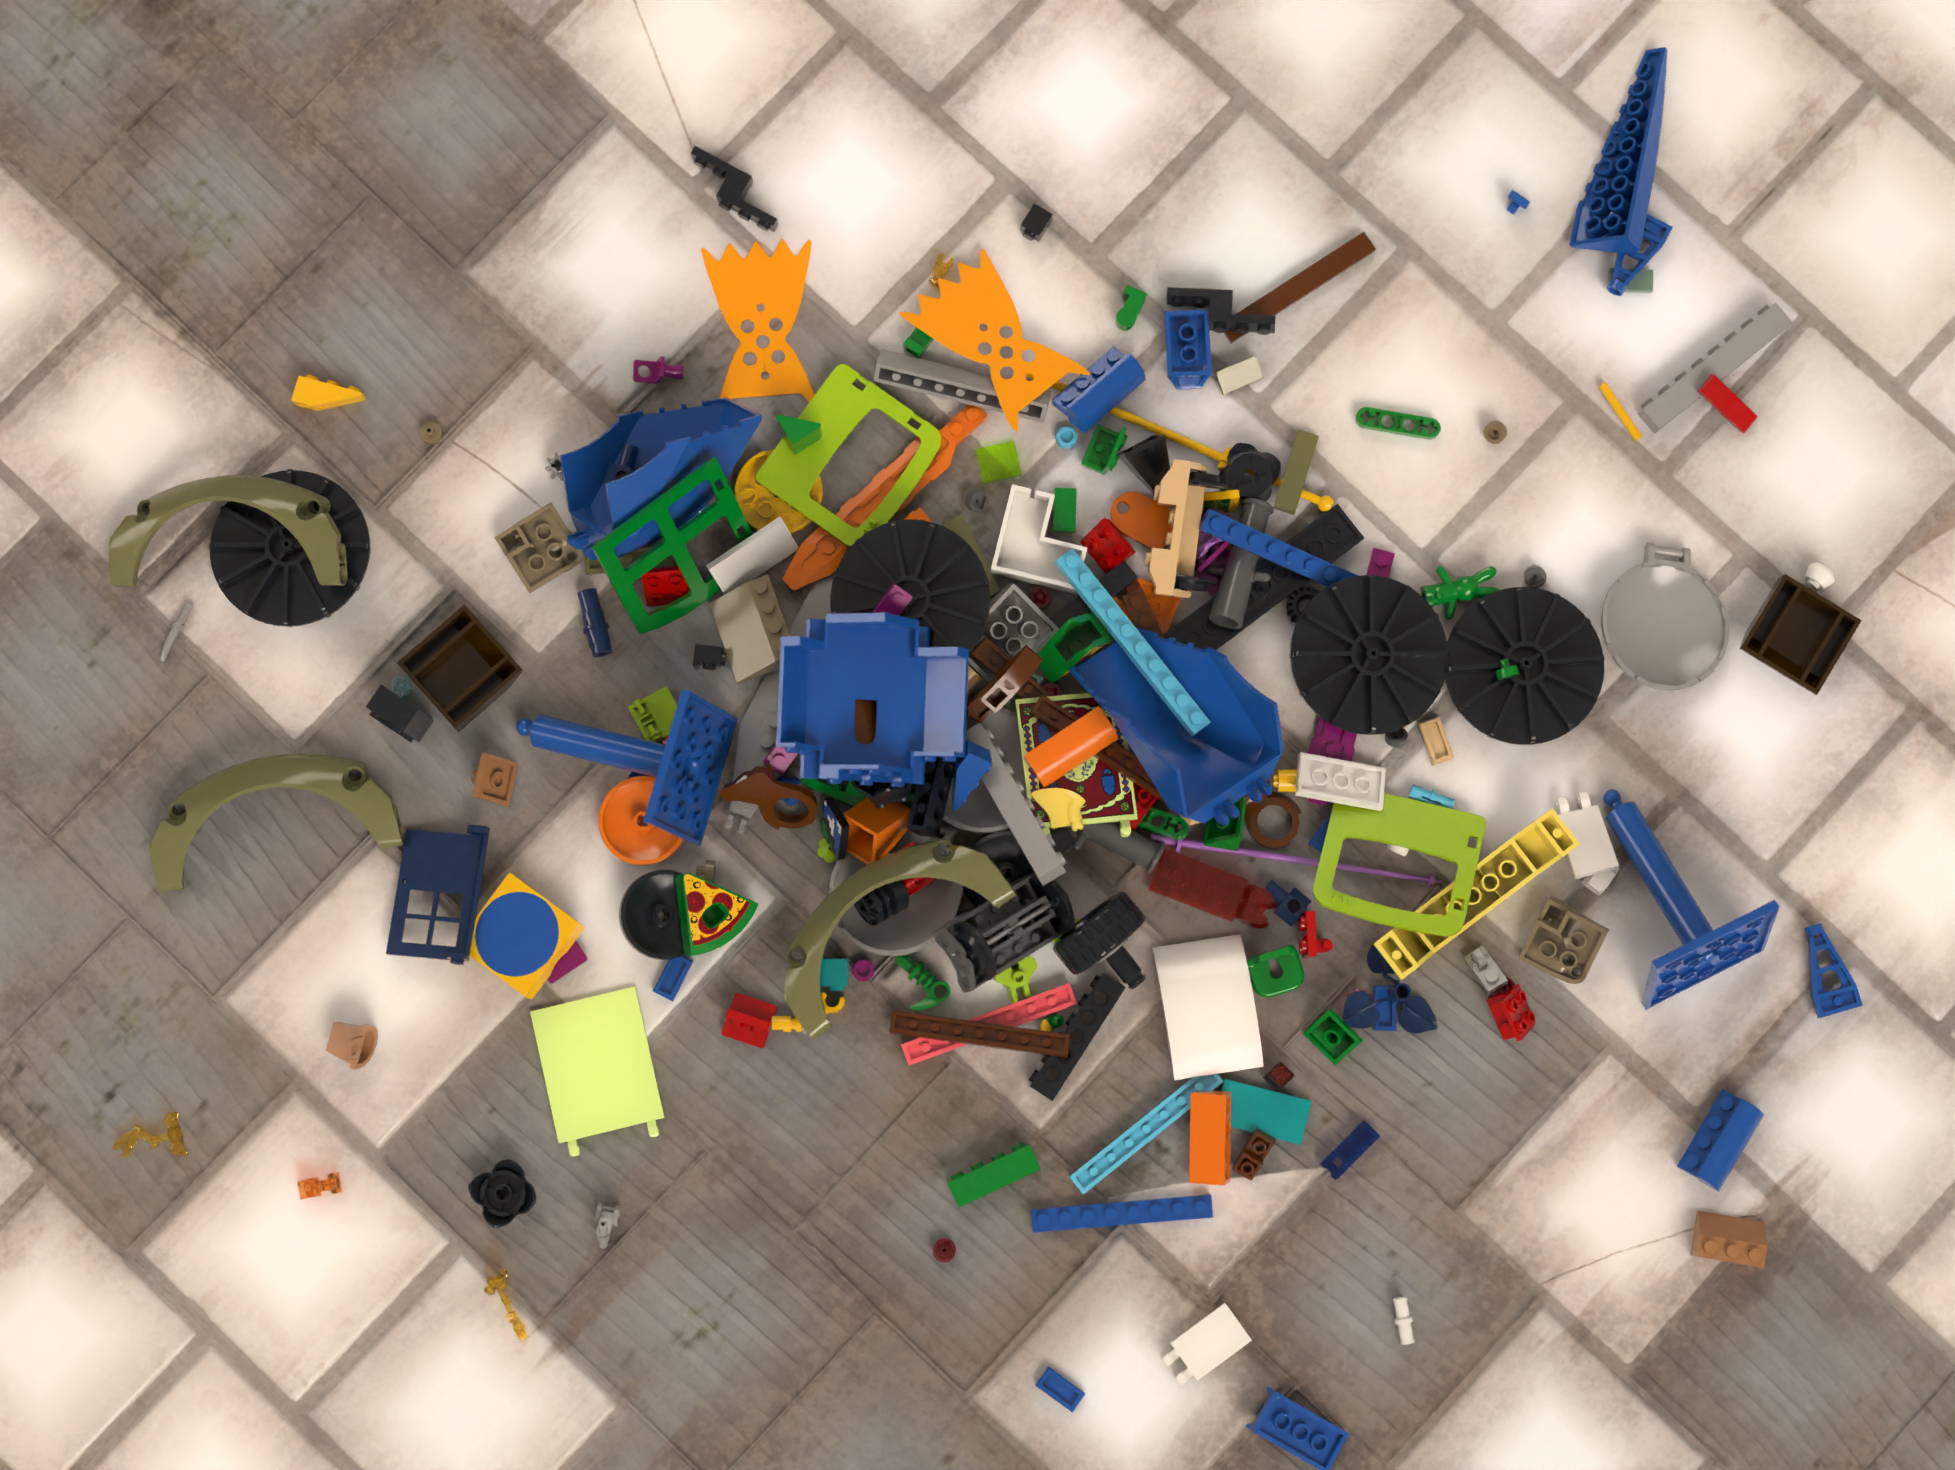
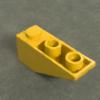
[291,375,366,411]

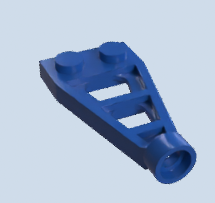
[1607,214,1673,296]
[1804,923,1863,1018]

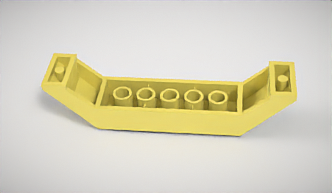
[1374,808,1580,980]

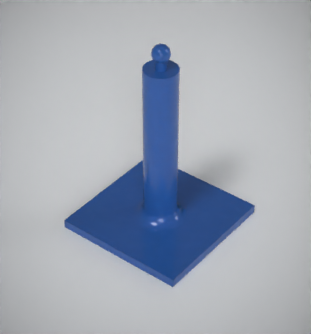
[516,689,738,846]
[1603,789,1780,1010]

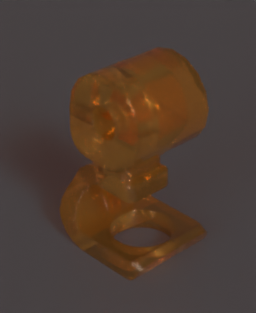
[297,1172,342,1200]

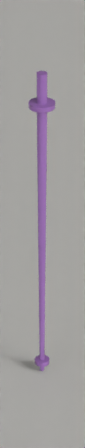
[1150,830,1442,887]

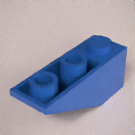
[951,740,992,812]

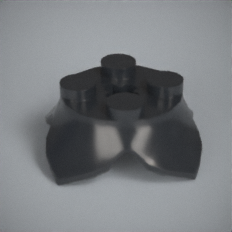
[1219,443,1281,501]
[851,781,912,808]
[468,1159,536,1228]

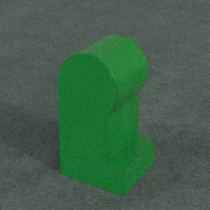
[1115,285,1147,331]
[903,327,934,359]

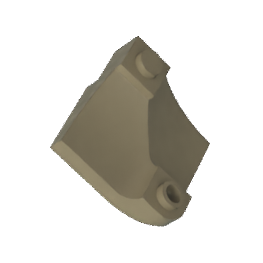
[494,502,582,593]
[1518,895,1609,984]

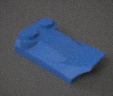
[1164,309,1212,390]

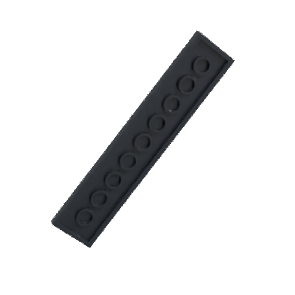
[1163,504,1364,651]

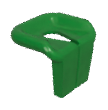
[1247,945,1304,998]

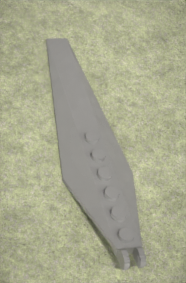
[725,571,836,834]

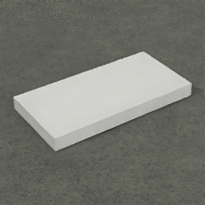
[706,517,799,595]
[1295,752,1386,811]

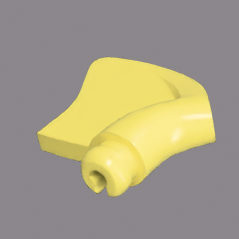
[1032,788,1086,831]

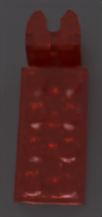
[1149,848,1276,929]

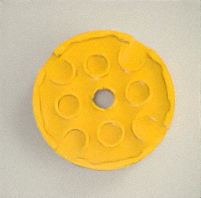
[735,450,823,535]

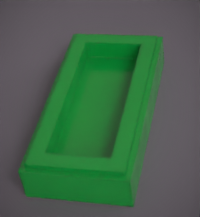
[1053,488,1077,533]

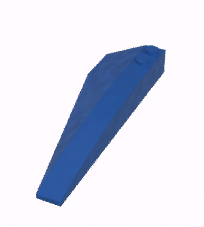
[1569,47,1667,253]

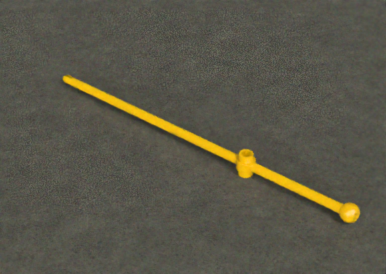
[1020,367,1334,512]

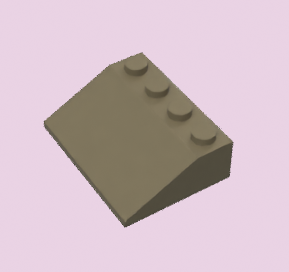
[709,574,791,684]

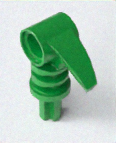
[895,955,950,1011]

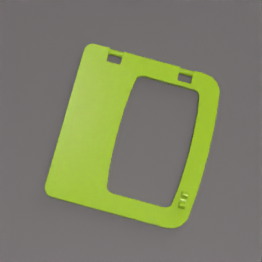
[756,364,941,547]
[1313,793,1486,937]

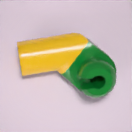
[1040,1013,1064,1032]

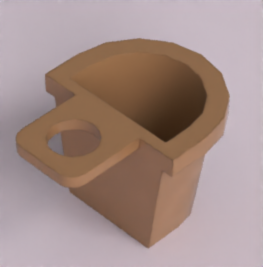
[325,1022,378,1070]

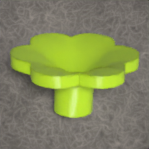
[817,838,837,863]

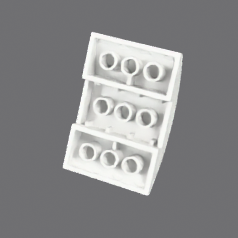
[1152,934,1263,1081]

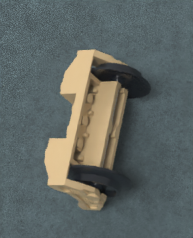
[1144,459,1231,598]

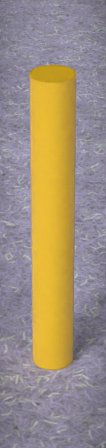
[1599,382,1642,441]

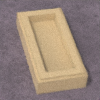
[1417,716,1454,766]

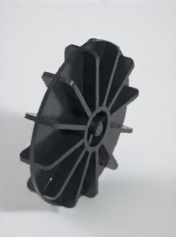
[209,469,371,627]
[830,519,990,653]
[1289,575,1449,735]
[1445,586,1605,745]

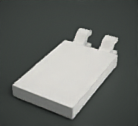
[1555,791,1619,879]
[1161,1303,1252,1385]

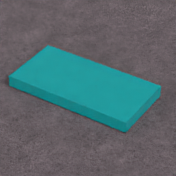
[1221,1079,1312,1145]

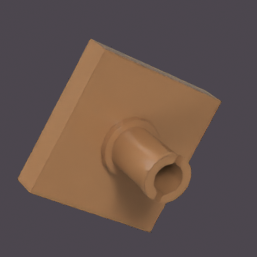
[471,753,518,806]

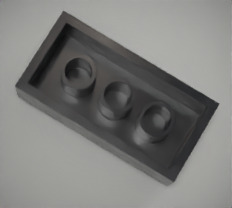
[366,685,434,742]

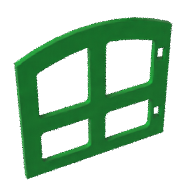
[592,457,753,634]

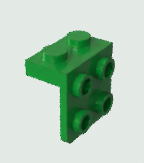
[1080,424,1128,475]

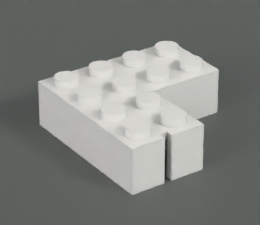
[991,484,1087,594]

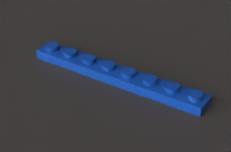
[1198,509,1358,587]
[1031,1195,1213,1232]

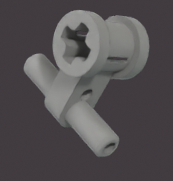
[595,1203,621,1249]

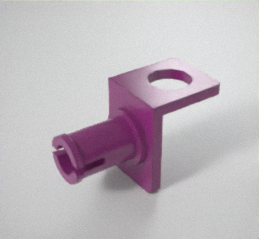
[633,356,684,384]

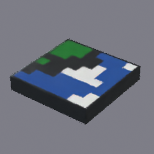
[821,797,850,860]

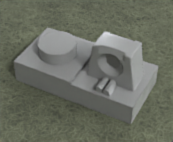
[1464,946,1508,994]

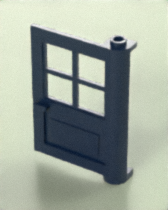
[386,825,490,965]

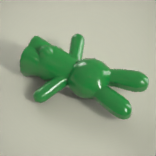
[1420,566,1499,620]

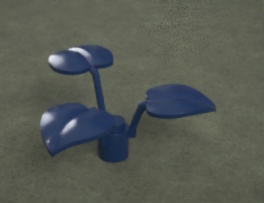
[1343,936,1438,1034]

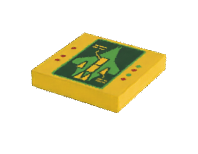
[1202,489,1240,513]

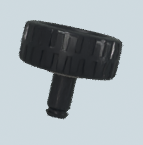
[1053,891,1146,989]

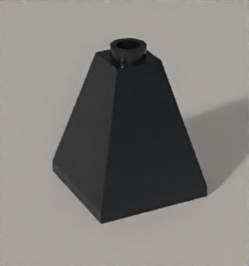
[1118,434,1170,494]

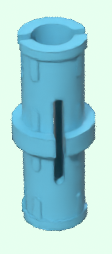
[1408,784,1455,809]

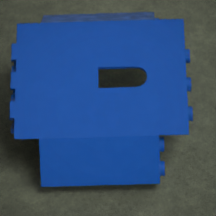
[776,613,969,787]

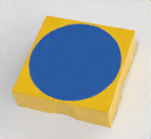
[470,872,585,1000]

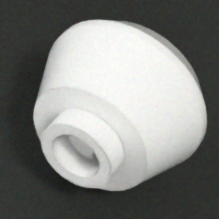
[1805,562,1835,591]

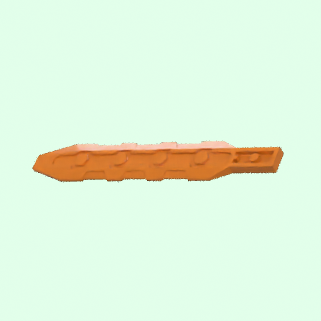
[782,404,988,592]

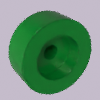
[1495,658,1520,680]

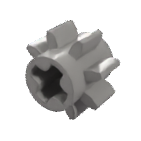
[545,452,563,481]

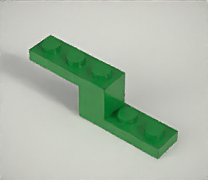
[800,778,915,807]

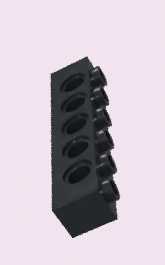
[907,709,969,838]
[1029,973,1126,1101]

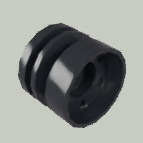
[854,880,910,926]

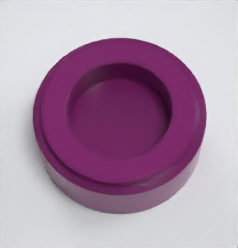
[852,959,875,982]

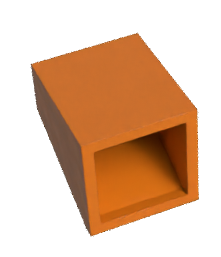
[843,797,911,865]

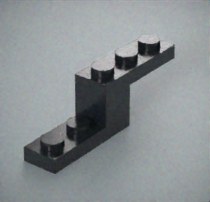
[691,146,778,232]
[1167,287,1276,335]

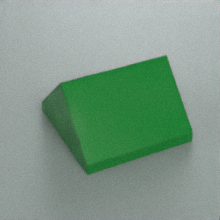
[776,414,822,455]
[1203,797,1246,851]
[1303,1008,1363,1065]

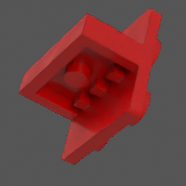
[1080,518,1136,574]
[642,566,689,607]
[1486,984,1536,1041]
[721,993,778,1049]

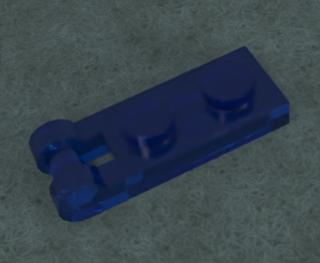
[1319,1120,1380,1180]

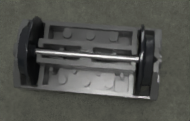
[932,871,1076,993]

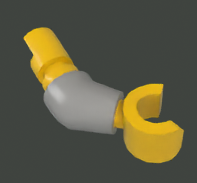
[772,992,845,1034]

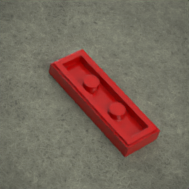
[1697,374,1758,433]

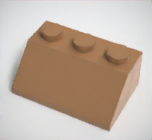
[1691,1211,1768,1268]

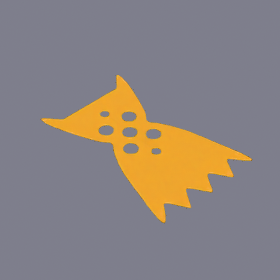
[701,239,815,402]
[899,249,1090,432]

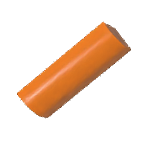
[1024,706,1118,788]
[1189,1091,1231,1185]

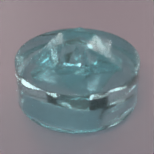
[391,675,414,697]

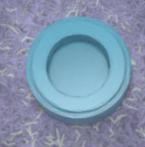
[1056,426,1078,449]

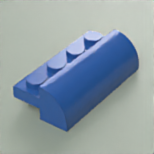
[1052,346,1146,434]
[1677,1089,1764,1192]

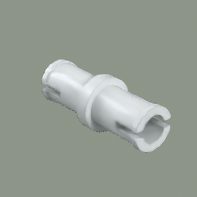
[1393,1296,1415,1345]

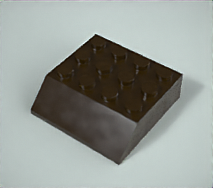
[1739,574,1862,695]
[397,604,523,732]

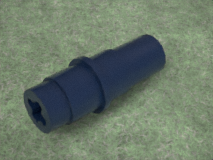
[577,588,612,657]

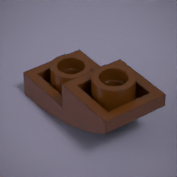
[1232,1128,1276,1181]

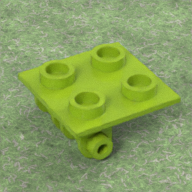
[628,686,677,742]

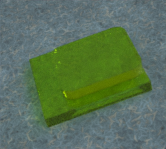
[976,441,1021,483]

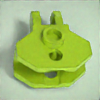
[993,956,1037,1004]

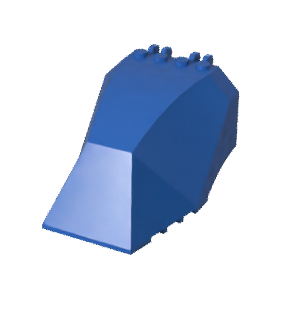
[560,397,762,561]
[1069,627,1284,826]

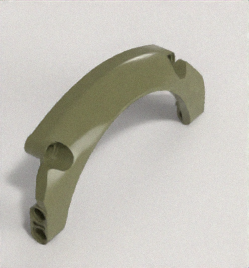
[109,475,347,587]
[150,754,404,893]
[784,839,1017,1040]

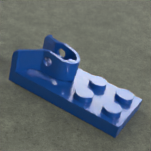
[1246,1387,1349,1470]

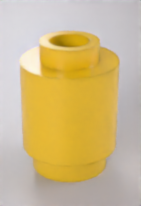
[1272,769,1297,792]

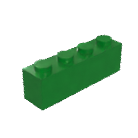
[947,1142,1041,1208]

